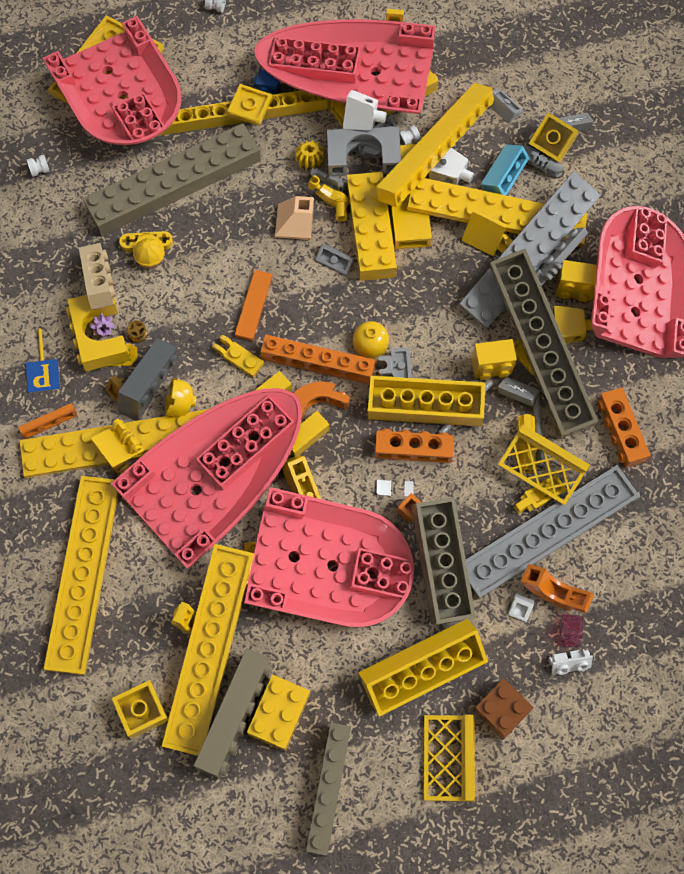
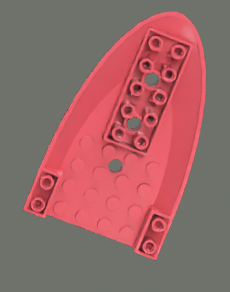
[254,19,436,114]
[111,388,302,569]

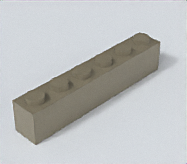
[306,722,351,856]

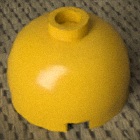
[352,321,389,359]
[164,378,197,417]

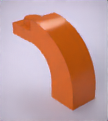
[294,382,350,423]
[521,564,594,613]

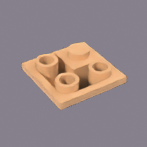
[275,196,314,240]

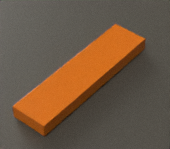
[235,270,273,341]

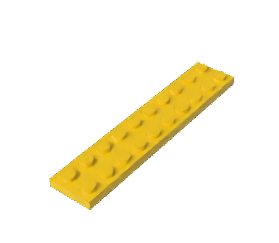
[407,178,588,247]
[20,409,209,478]
[44,476,119,675]
[162,544,255,756]

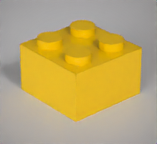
[529,112,580,163]
[555,260,597,302]
[471,339,517,380]
[112,680,169,739]

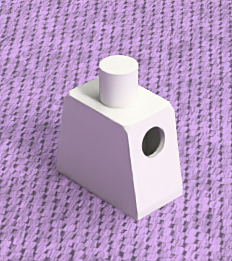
[343,90,387,130]
[429,148,474,185]

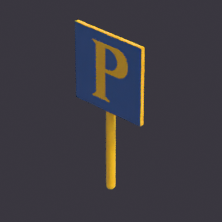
[26,328,60,393]

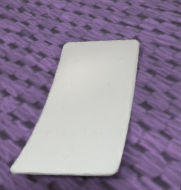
[377,480,414,496]

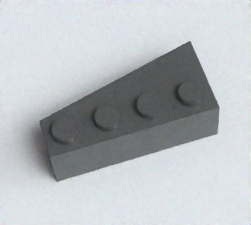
[118,338,178,421]

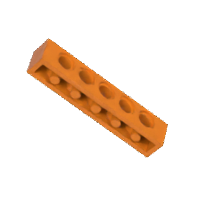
[261,334,376,385]

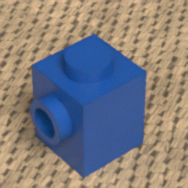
[254,69,280,95]

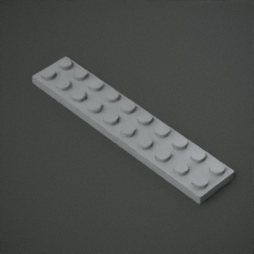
[458,171,601,329]
[466,465,640,599]

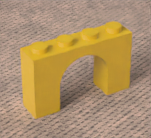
[66,295,130,371]
[254,371,330,457]

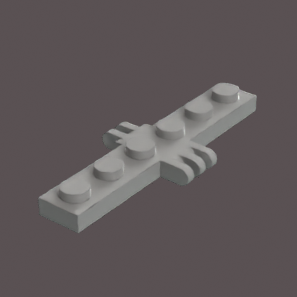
[504,228,588,312]

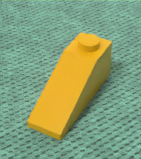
[282,456,321,499]

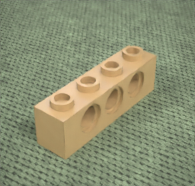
[79,243,116,310]

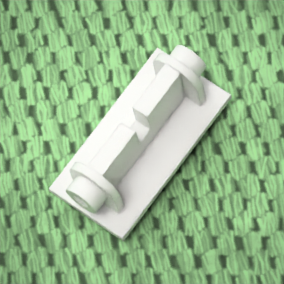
[549,649,593,675]

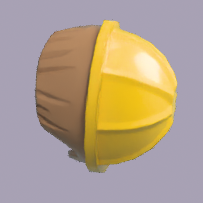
[133,234,165,269]

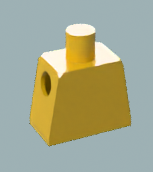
[552,306,593,343]

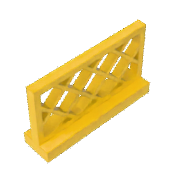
[498,424,590,506]
[424,715,475,802]

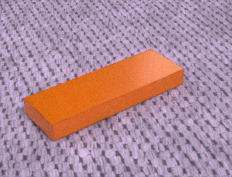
[18,403,77,439]

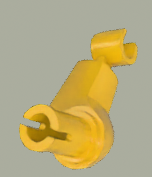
[308,175,349,222]

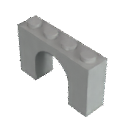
[327,126,401,176]

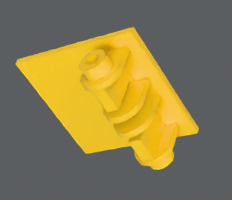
[90,419,145,468]

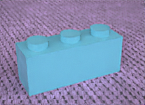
[480,145,529,195]

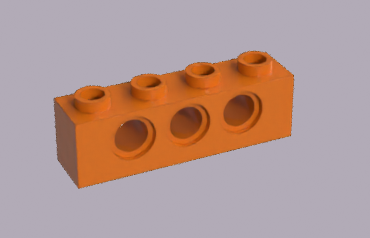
[597,387,651,468]
[375,429,454,463]

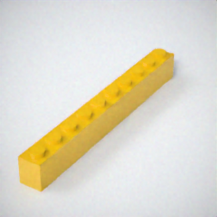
[376,82,494,207]

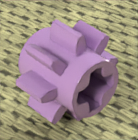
[90,313,115,338]

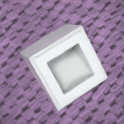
[508,594,534,622]

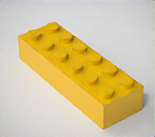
[346,172,397,281]
[368,376,485,426]
[358,619,488,717]

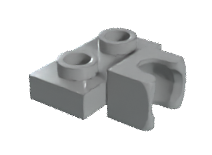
[377,348,412,378]

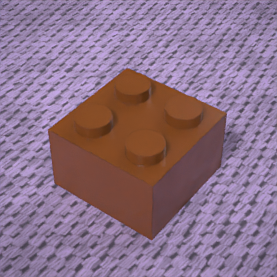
[473,678,534,740]

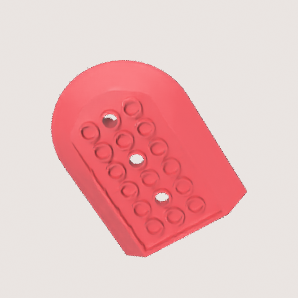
[42,16,181,145]
[591,206,684,358]
[244,487,414,627]

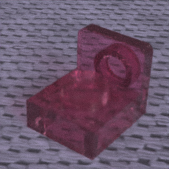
[559,614,583,648]

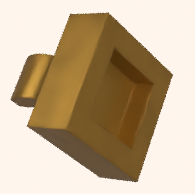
[105,375,125,403]

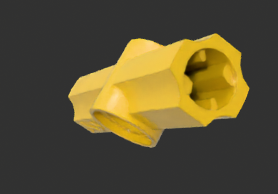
[516,414,537,474]

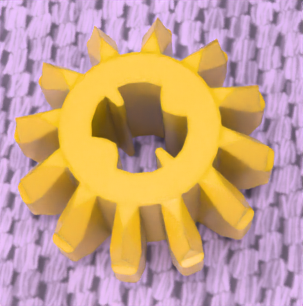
[295,140,325,170]

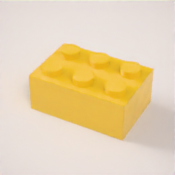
[247,674,310,752]

